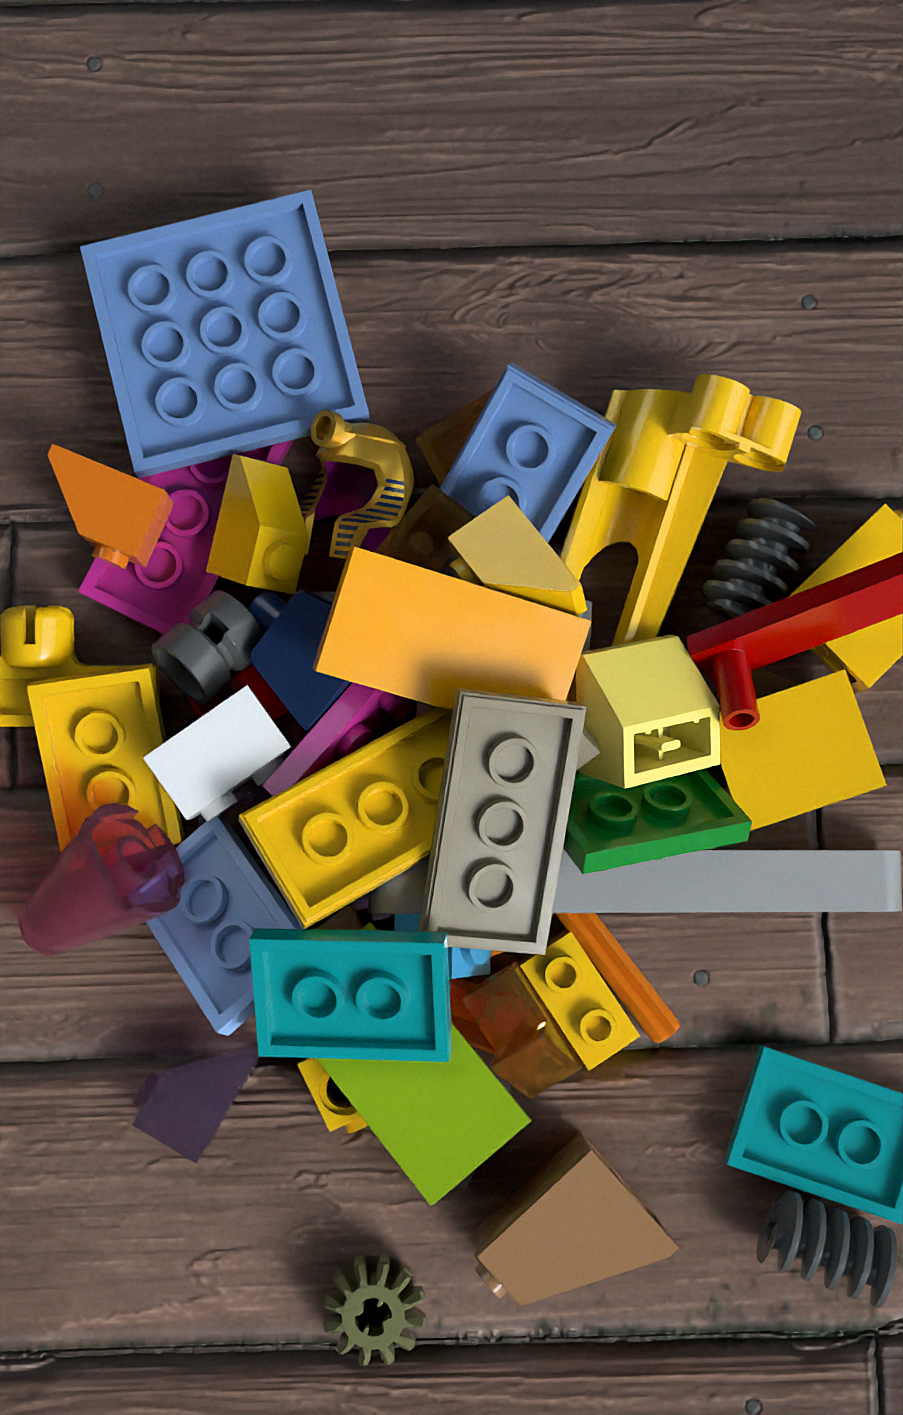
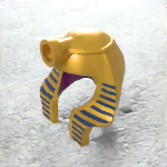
[299,410,414,559]

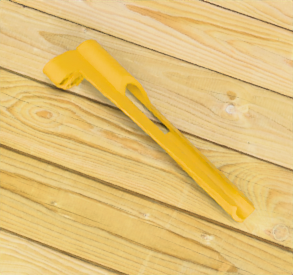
[490,374,801,957]

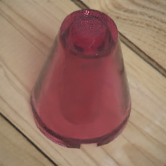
[18,803,184,956]

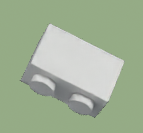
[143,685,293,822]

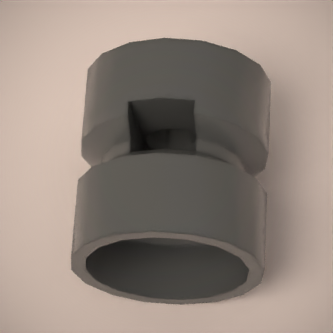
[151,590,264,704]

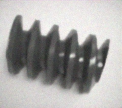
[701,498,817,622]
[756,1189,898,1308]

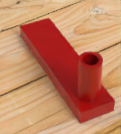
[687,552,903,731]

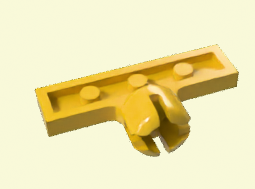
[0,605,160,727]

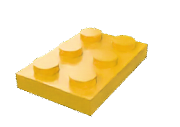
[26,663,185,861]

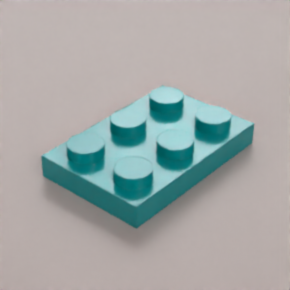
[249,928,452,1062]
[723,1045,903,1225]

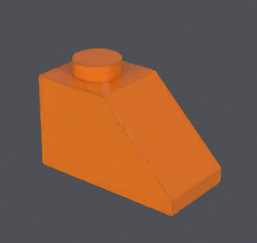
[47,444,174,570]

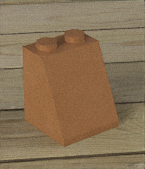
[474,1131,679,1307]

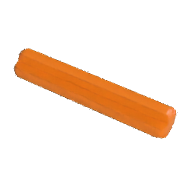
[554,913,680,1044]

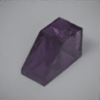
[132,1042,261,1163]

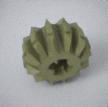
[322,1254,426,1366]

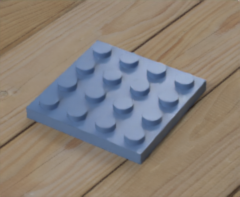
[80,190,370,478]

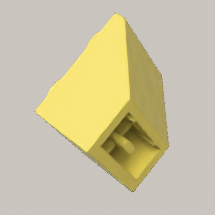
[576,634,720,789]

